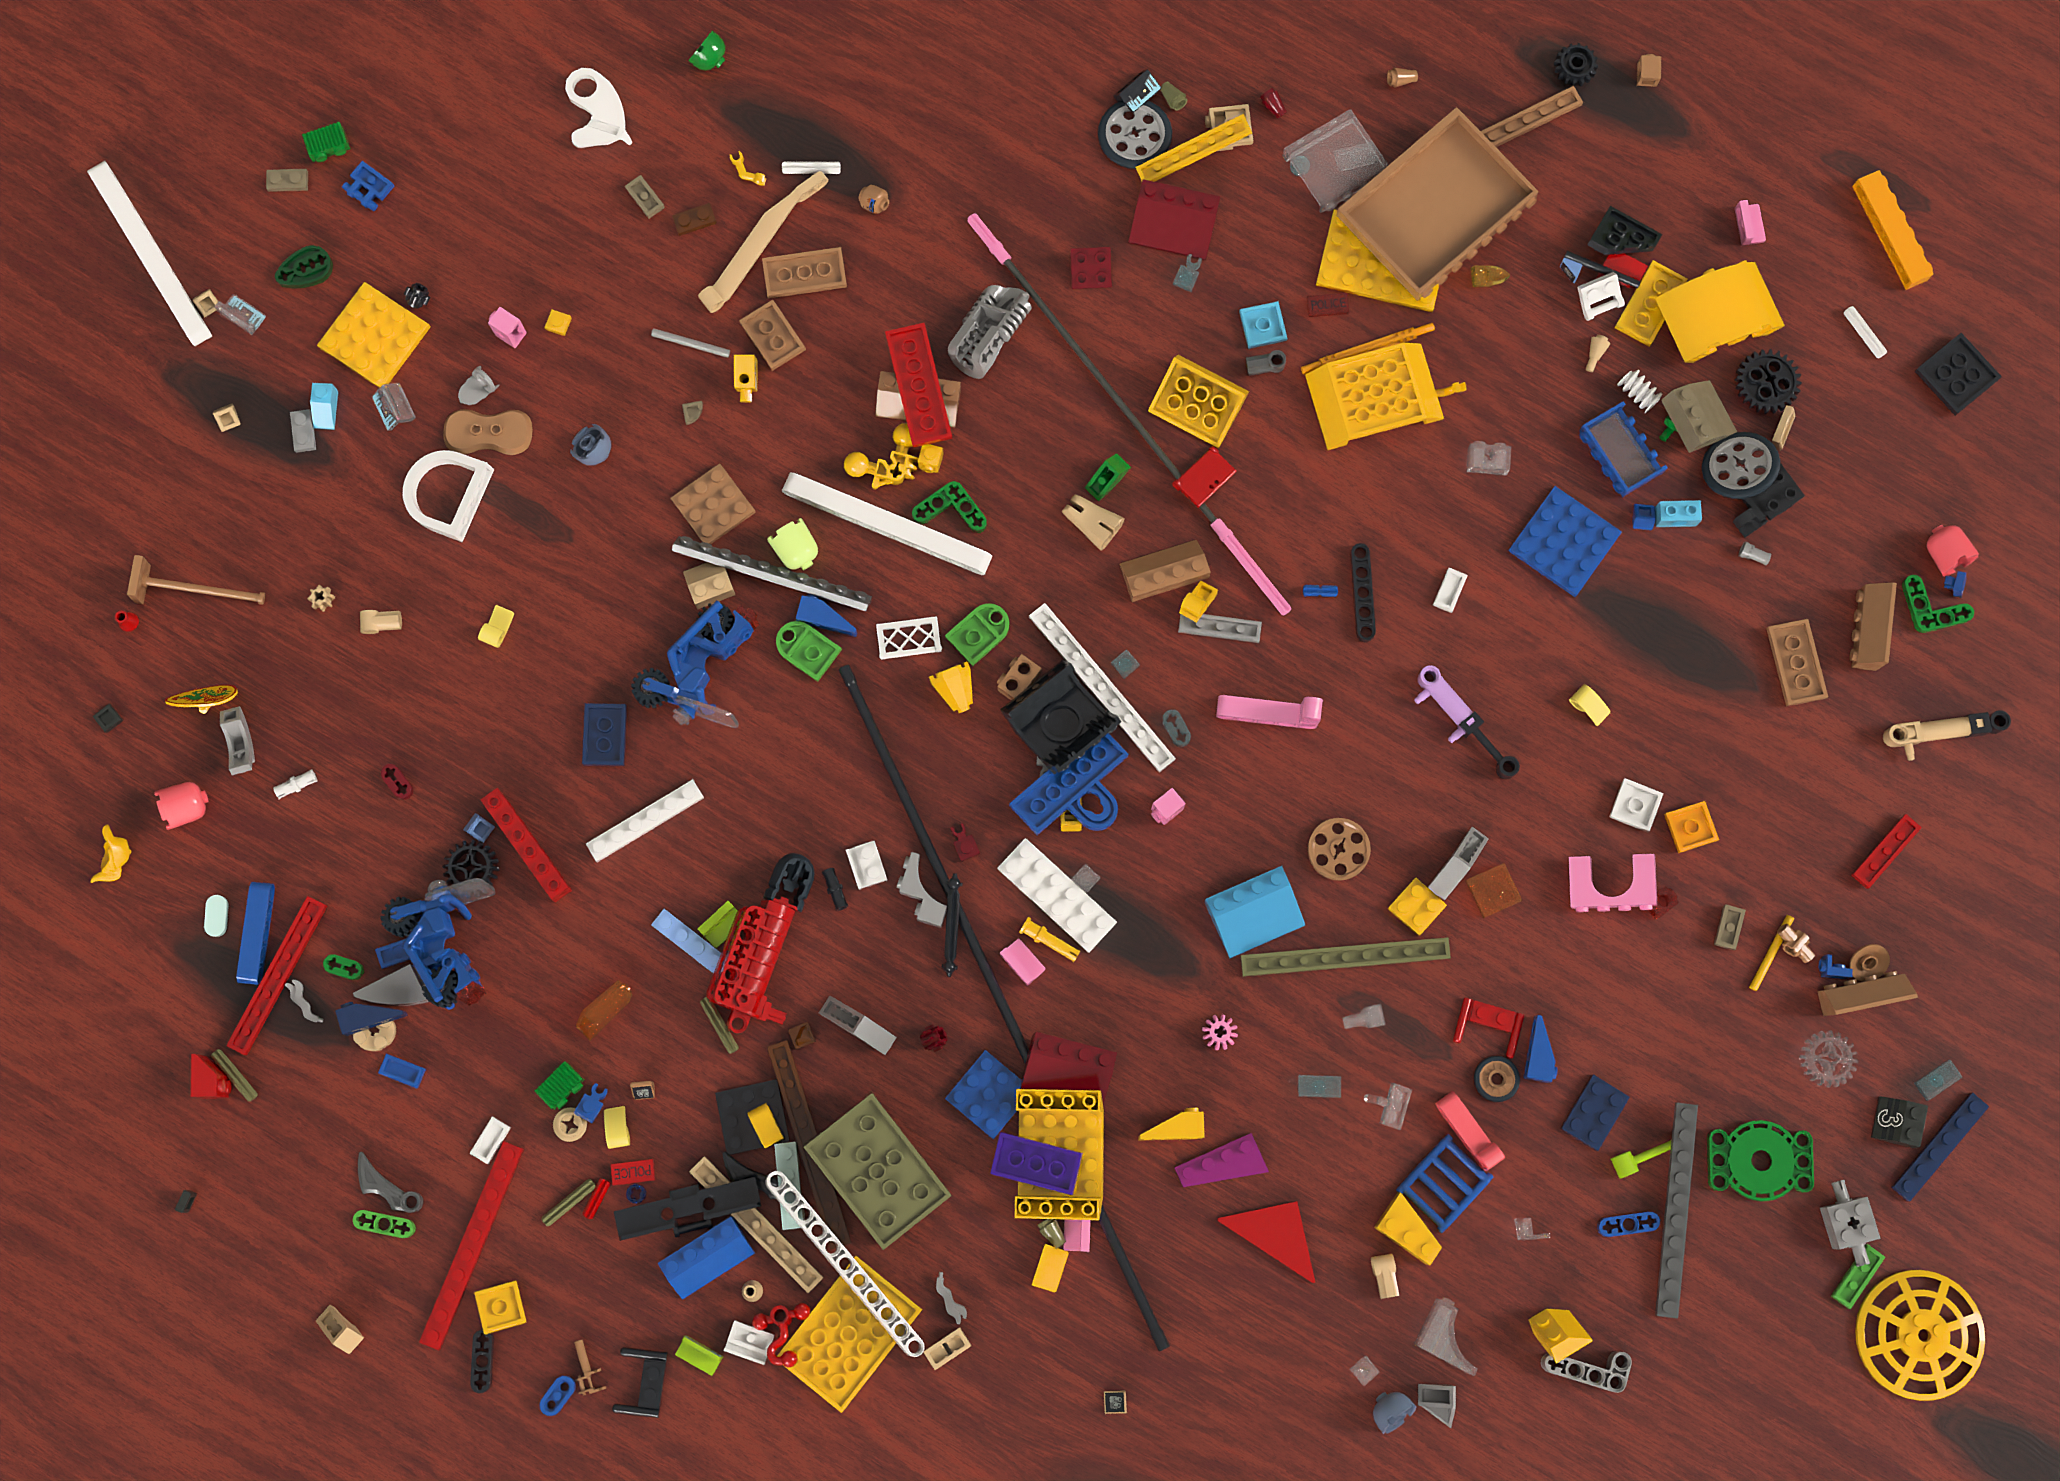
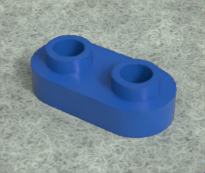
[540,1376,576,1416]

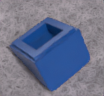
[1632,504,1656,530]

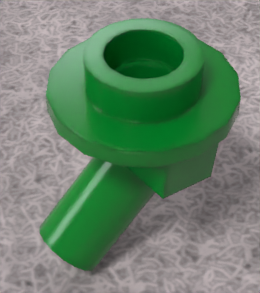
[1659,416,1678,442]

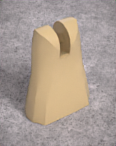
[1062,494,1125,551]

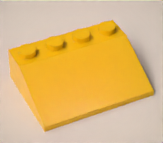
[1148,355,1249,448]

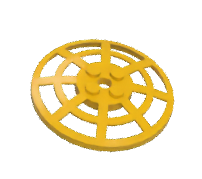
[1855,1270,1985,1401]

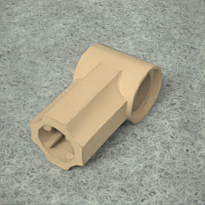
[360,610,402,634]
[1371,1254,1399,1299]

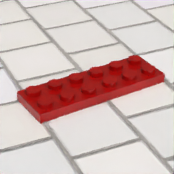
[885,323,952,448]

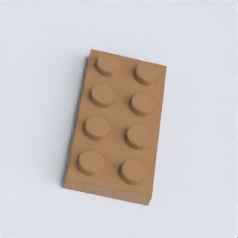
[762,247,847,299]
[1766,619,1828,707]

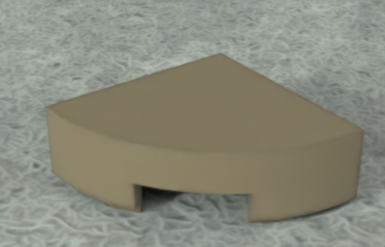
[682,401,703,425]

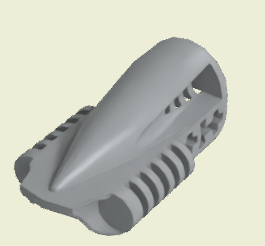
[948,285,1032,379]

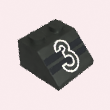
[1871,1096,1928,1148]

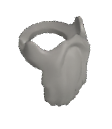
[458,366,499,405]

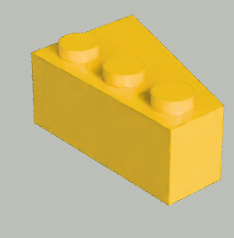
[1374,1192,1442,1265]

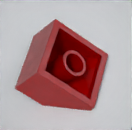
[191,1054,232,1099]

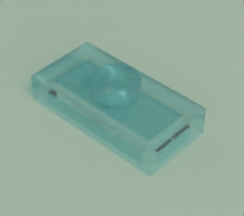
[1914,1060,1962,1101]
[1298,1075,1341,1098]

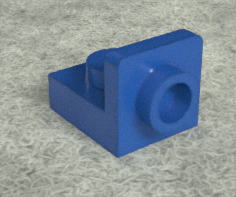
[1819,954,1853,980]

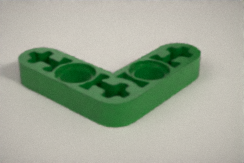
[912,481,987,533]
[1902,575,1974,633]

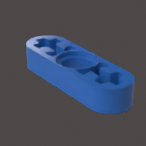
[1597,1212,1660,1237]

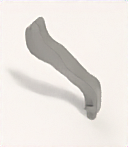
[285,980,324,1023]
[936,1272,967,1324]

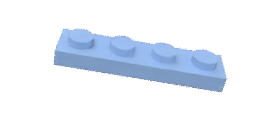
[651,909,724,973]

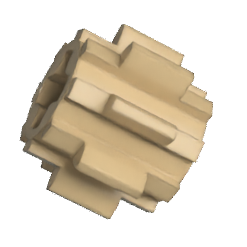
[307,585,335,611]

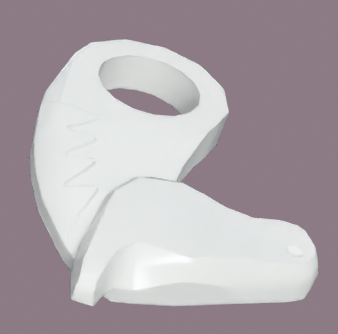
[565,68,632,148]

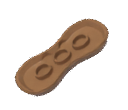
[443,409,533,455]

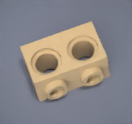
[924,1327,971,1370]

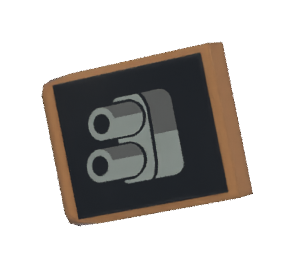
[630,1081,655,1100]

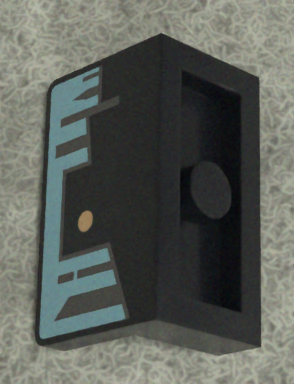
[1113,69,1161,113]

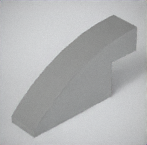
[353,964,446,1006]

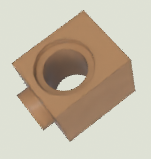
[1637,54,1661,87]

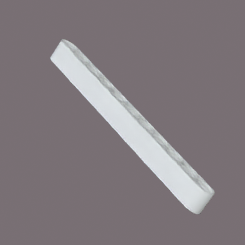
[87,161,212,346]
[782,472,992,575]
[765,1171,925,1357]

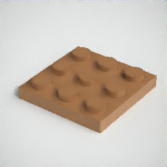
[671,463,756,544]

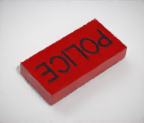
[611,1159,656,1186]

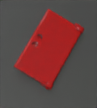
[1172,446,1237,507]

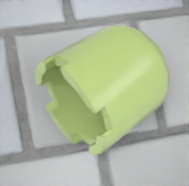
[767,518,818,570]

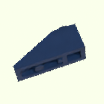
[335,1002,408,1036]

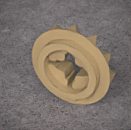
[553,1108,587,1142]

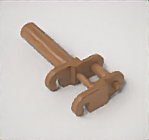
[574,1340,606,1396]

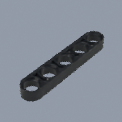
[1350,543,1376,642]

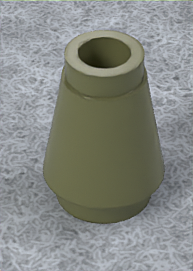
[1160,81,1187,111]
[1037,1219,1066,1249]

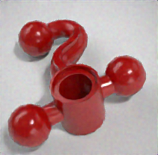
[752,1303,810,1368]

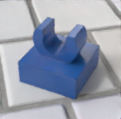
[1944,571,1967,598]

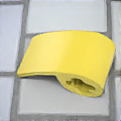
[478,605,514,648]
[1569,684,1610,726]
[604,1106,630,1149]

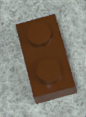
[672,203,717,236]

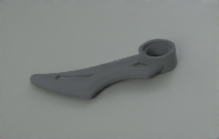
[358,1152,423,1213]

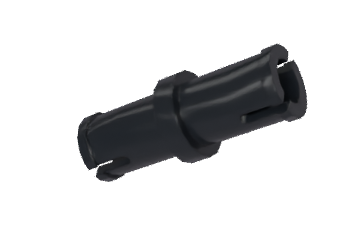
[822,868,848,911]

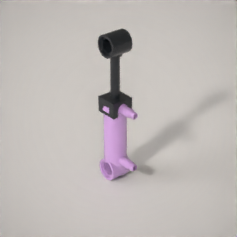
[1414,666,1520,780]

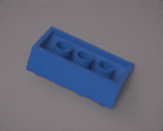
[658,1217,755,1300]

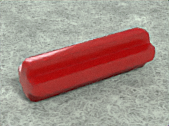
[582,1178,610,1219]

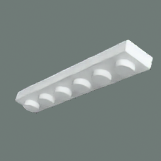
[586,780,704,862]

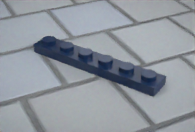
[1891,1092,1989,1202]

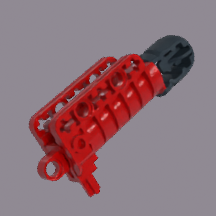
[706,853,815,1033]

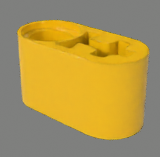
[747,1103,784,1148]

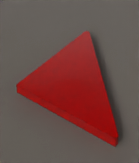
[1217,1201,1316,1283]

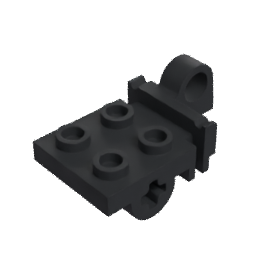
[1733,463,1805,538]

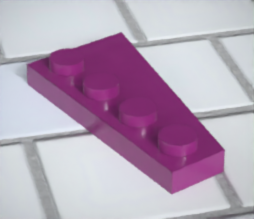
[1174,1133,1269,1187]

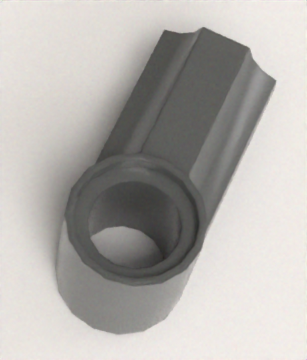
[1246,350,1286,376]

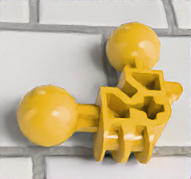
[844,423,919,489]

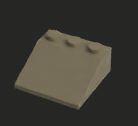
[1661,380,1737,453]

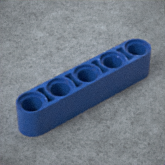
[237,882,275,985]

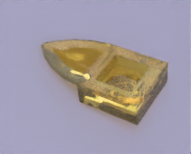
[1471,265,1510,287]

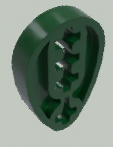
[275,245,333,289]

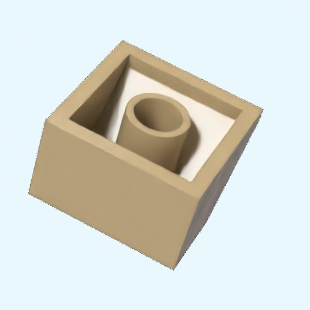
[683,562,735,609]

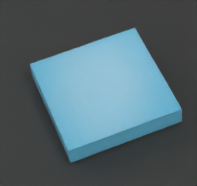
[1239,301,1288,349]

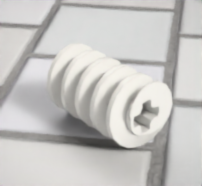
[1617,370,1662,413]

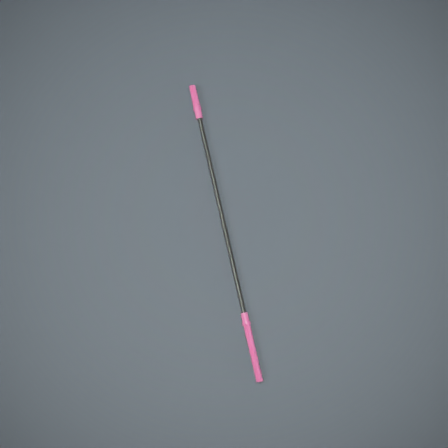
[967,213,1291,616]

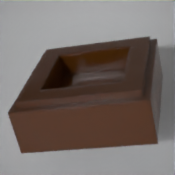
[788,1022,816,1050]

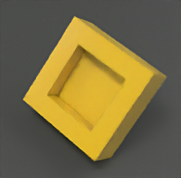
[545,310,572,336]

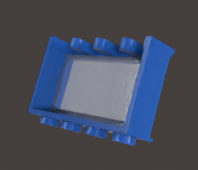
[1579,401,1668,497]

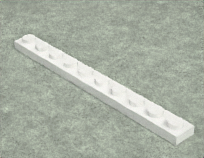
[1029,603,1176,773]

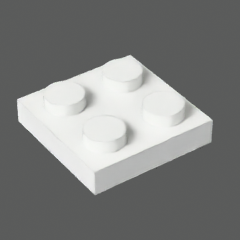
[1609,778,1664,832]

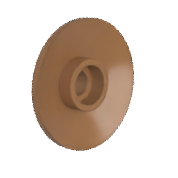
[1849,944,1890,982]

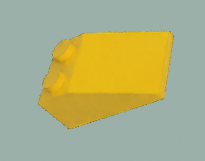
[1138,1108,1204,1140]

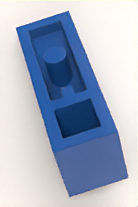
[796,594,857,637]
[1523,1015,1558,1083]

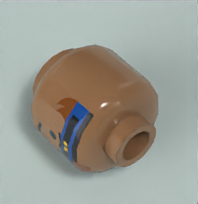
[859,185,889,214]

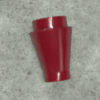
[1260,88,1287,119]

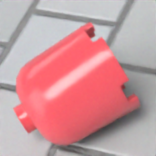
[1926,525,1979,577]
[154,782,209,830]

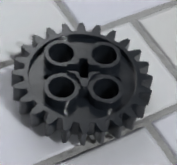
[1734,349,1802,414]

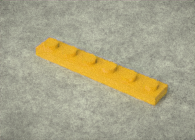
[1136,114,1252,182]

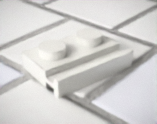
[846,841,887,890]
[724,1321,775,1365]

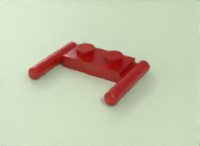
[1453,998,1525,1059]

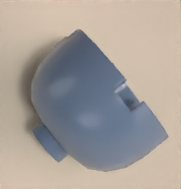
[570,424,611,466]
[1373,1392,1416,1434]

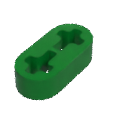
[323,954,364,980]

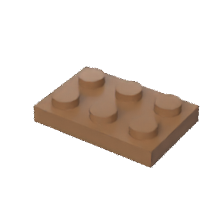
[739,300,806,371]

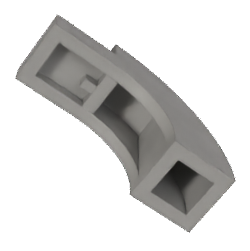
[220,706,255,775]

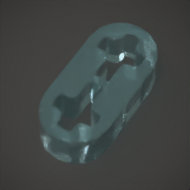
[1162,709,1191,747]

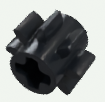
[404,283,430,308]

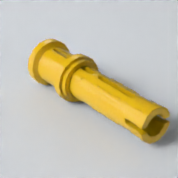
[1019,917,1080,962]

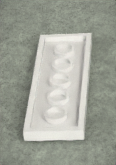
[997,838,1117,953]

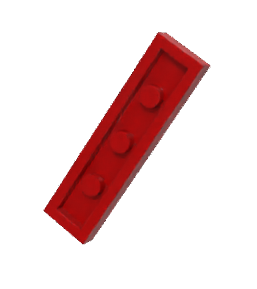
[1851,814,1922,889]

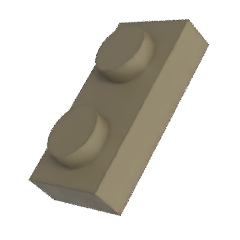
[266,169,308,192]
[625,175,665,219]
[1714,904,1746,951]

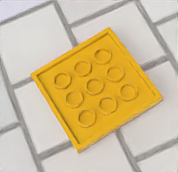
[317,282,431,391]

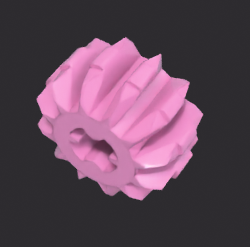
[1202,1015,1238,1050]

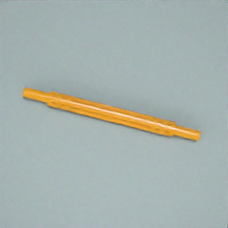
[1301,323,1435,375]

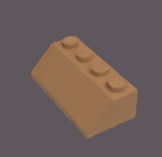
[876,371,961,427]
[1119,540,1211,602]
[1850,583,1897,671]
[1817,971,1918,1016]

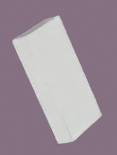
[1433,568,1468,613]
[470,1117,511,1164]

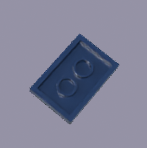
[582,703,627,766]
[1560,1074,1630,1151]

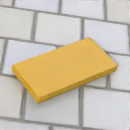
[1614,260,1688,347]

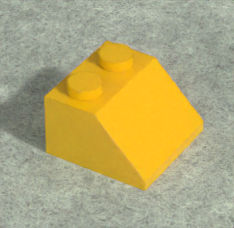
[1528,1309,1592,1363]

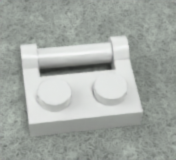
[1577,272,1625,321]

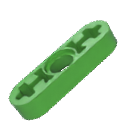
[353,1210,416,1238]

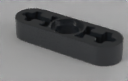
[470,1329,494,1393]

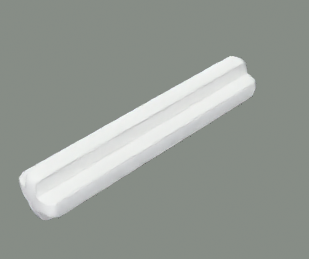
[782,162,841,174]
[1844,306,1887,358]

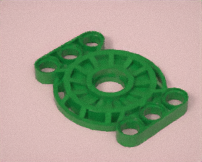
[1707,1120,1814,1201]

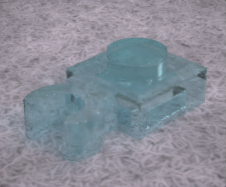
[1173,254,1202,292]

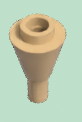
[1585,334,1610,372]

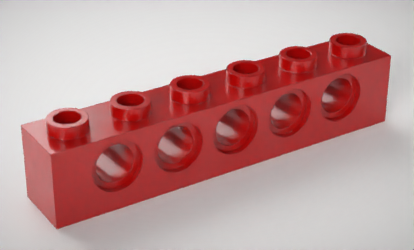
[481,788,572,903]

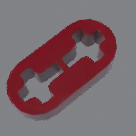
[381,764,413,800]

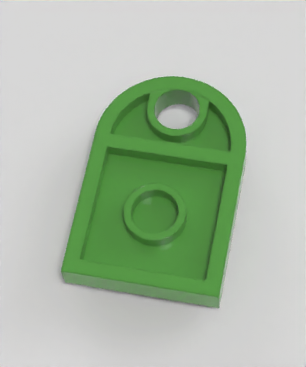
[945,604,1009,667]
[776,621,842,682]

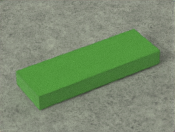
[1831,1244,1885,1309]

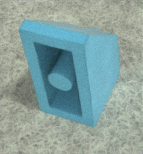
[310,383,338,430]

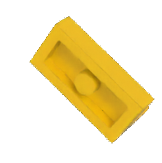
[1032,1244,1069,1292]

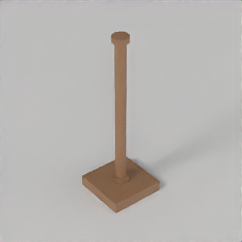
[127,555,265,605]

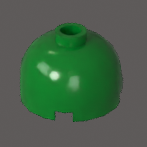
[688,30,726,71]

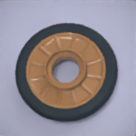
[1474,1056,1520,1102]

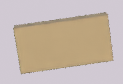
[1772,405,1795,451]

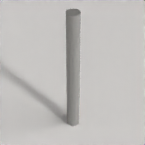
[651,328,730,358]

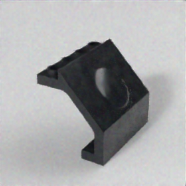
[1000,660,1121,775]

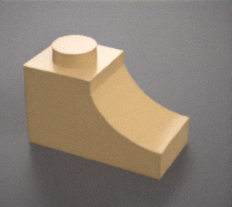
[316,1305,364,1354]

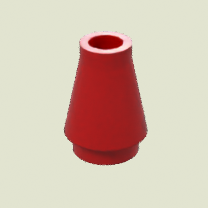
[115,611,139,632]

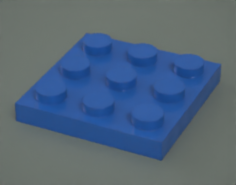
[945,1050,1022,1140]

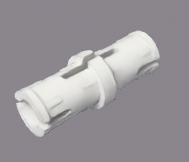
[273,769,317,799]

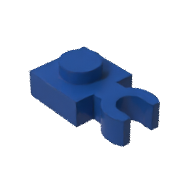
[574,1083,608,1124]

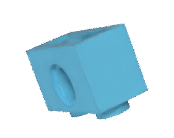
[1655,500,1702,527]

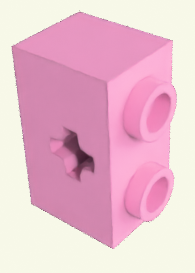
[488,307,527,348]
[1151,788,1186,825]

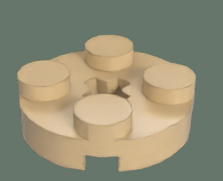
[353,1021,396,1051]

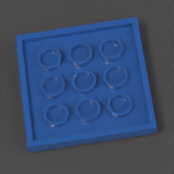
[1508,486,1622,597]

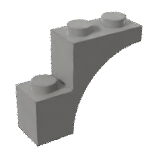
[897,852,947,928]

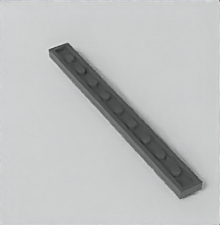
[672,536,872,611]
[1655,1102,1698,1319]

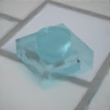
[1111,649,1140,679]

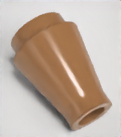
[1387,68,1418,88]

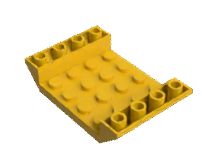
[1305,343,1444,450]
[1015,1089,1104,1220]

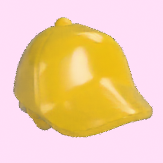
[91,824,131,883]

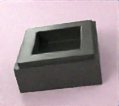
[93,704,124,733]
[175,1190,197,1213]

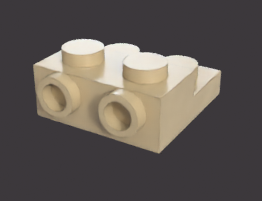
[1205,104,1253,151]

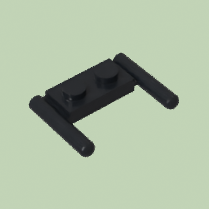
[612,1347,668,1418]

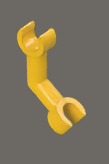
[730,151,766,186]
[1435,382,1466,397]

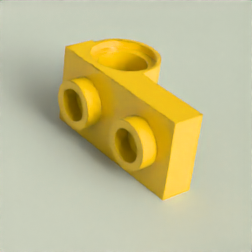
[1179,581,1218,623]

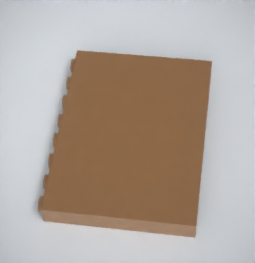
[1337,107,1539,301]

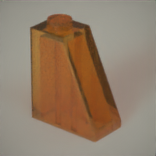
[576,980,633,1040]

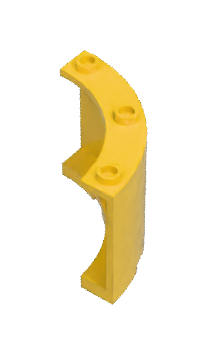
[1655,260,1785,363]

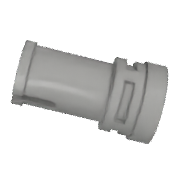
[1738,541,1771,566]

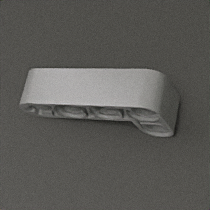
[1541,1351,1632,1393]

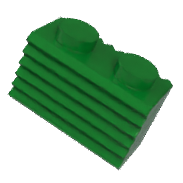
[302,122,351,162]
[534,1061,585,1110]

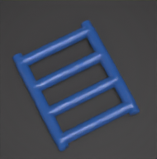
[1396,1134,1494,1233]

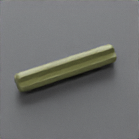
[700,997,739,1054]
[211,1049,258,1101]
[541,1179,596,1226]

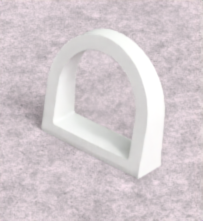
[403,450,494,542]

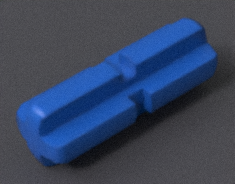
[1303,585,1338,597]

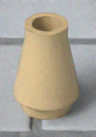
[742,1280,763,1302]

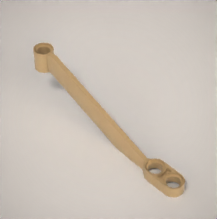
[698,171,829,313]

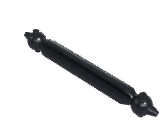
[942,873,963,977]

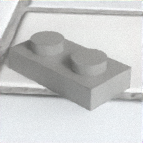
[290,409,316,453]

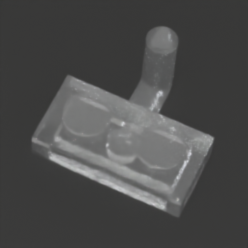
[1364,1083,1412,1130]

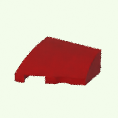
[1596,253,1648,288]

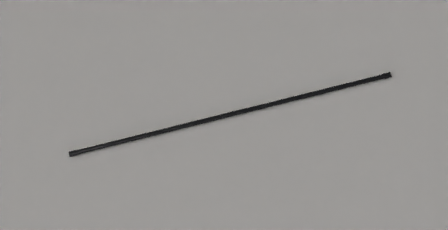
[838,665,1170,1352]

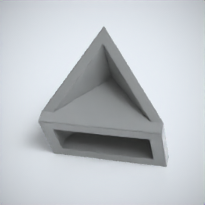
[1418,1384,1456,1428]

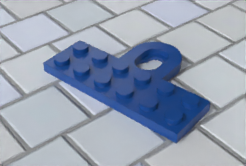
[1009,733,1129,835]

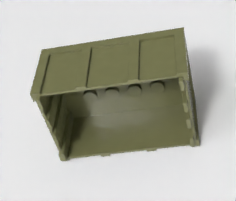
[804,1091,951,1250]

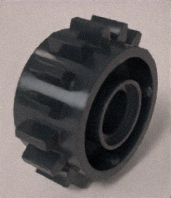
[1554,43,1598,87]

